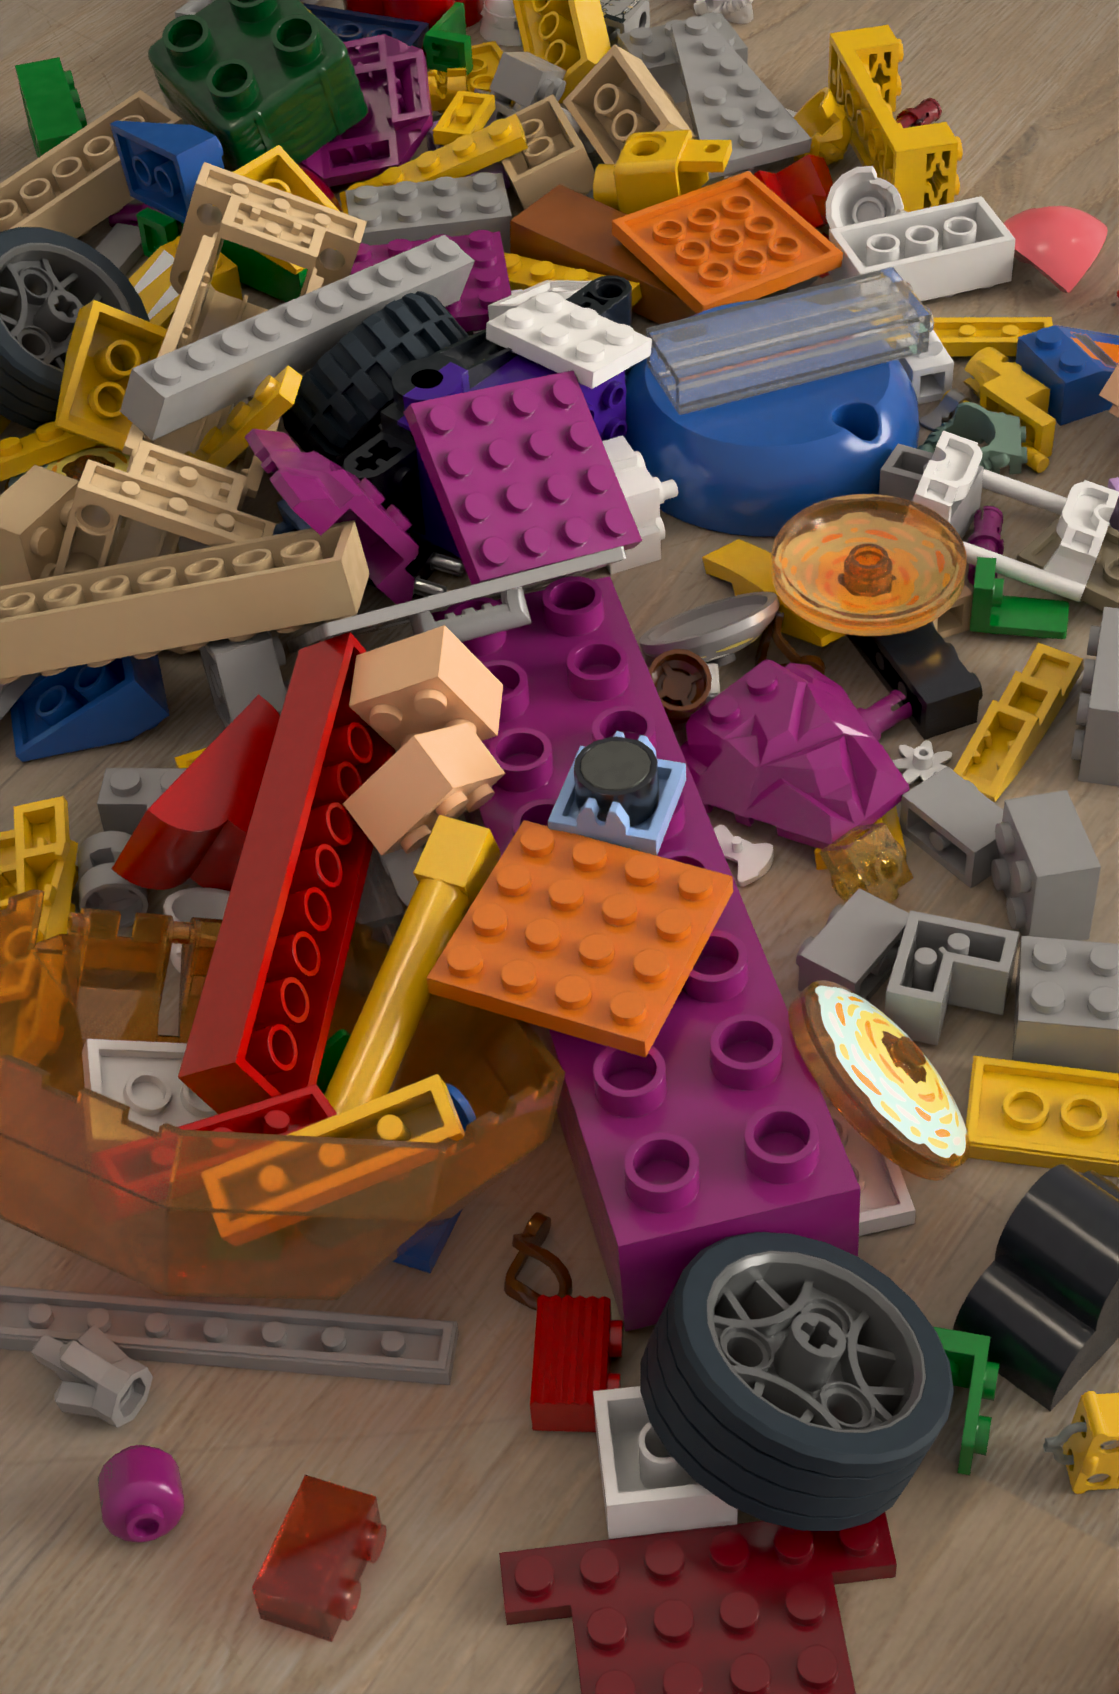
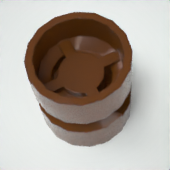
[648,649,712,732]

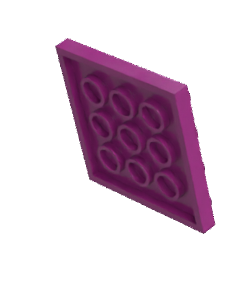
[350,230,512,332]
[404,370,642,585]

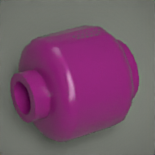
[98,1445,185,1543]

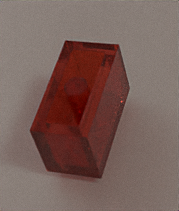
[252,1475,387,1642]

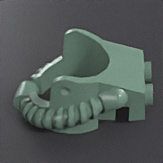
[917,402,1027,475]

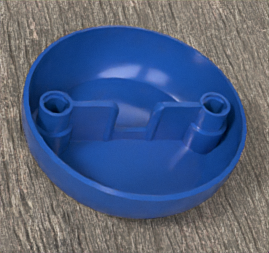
[624,300,920,537]

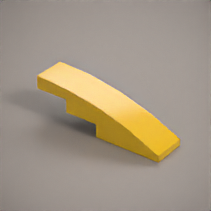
[702,539,853,647]
[953,642,1084,802]

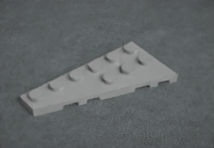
[670,15,812,179]

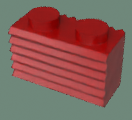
[530,1294,623,1432]

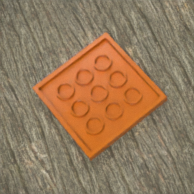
[612,171,843,314]
[427,820,733,1058]

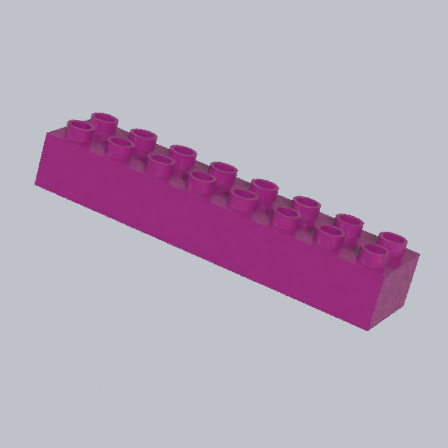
[431,576,860,1332]

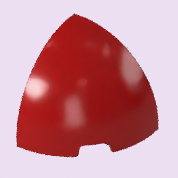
[753,154,833,229]

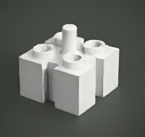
[602,435,678,574]

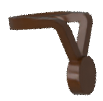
[754,610,826,675]
[504,1212,573,1311]

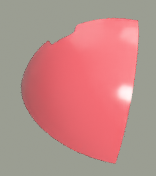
[1003,205,1108,293]

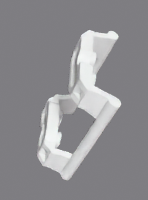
[903,431,1119,602]

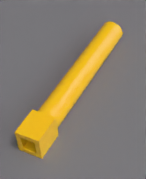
[324,815,501,1114]

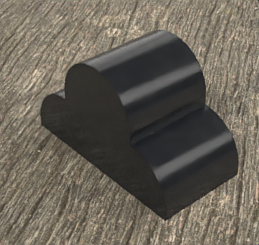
[953,1164,1119,1411]

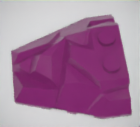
[245,429,419,605]
[680,660,910,854]

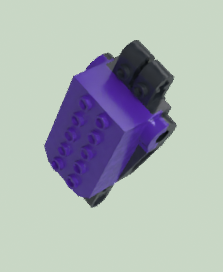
[343,275,633,558]

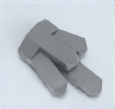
[31,1324,153,1428]

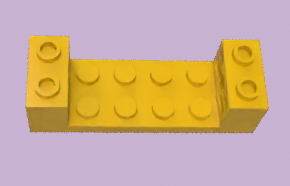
[828,25,963,212]

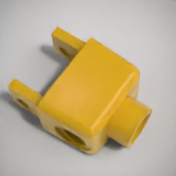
[593,130,732,215]

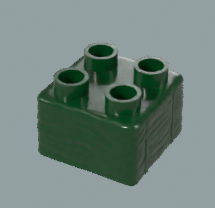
[148,0,368,172]

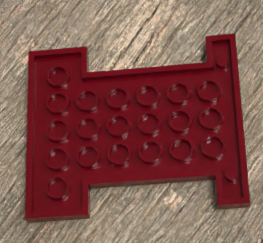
[499,1512,897,1694]

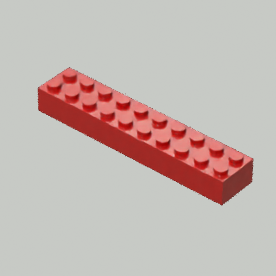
[178,632,396,1114]

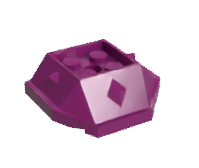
[299,34,433,187]

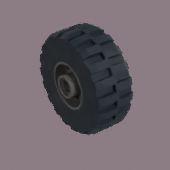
[282,291,469,467]

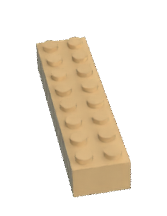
[0,520,370,684]

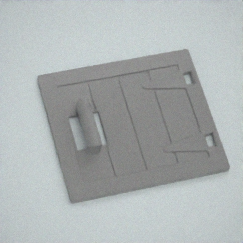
[287,546,627,653]

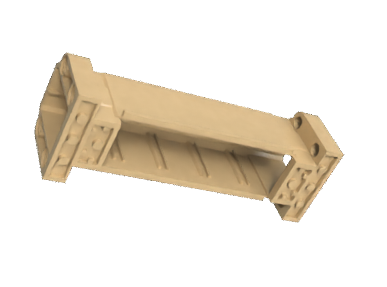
[53,162,367,654]

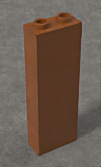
[510,184,757,329]

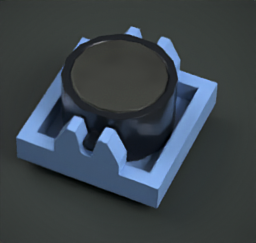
[548,731,686,856]

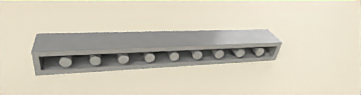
[120,235,475,441]

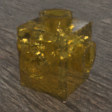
[819,823,914,903]

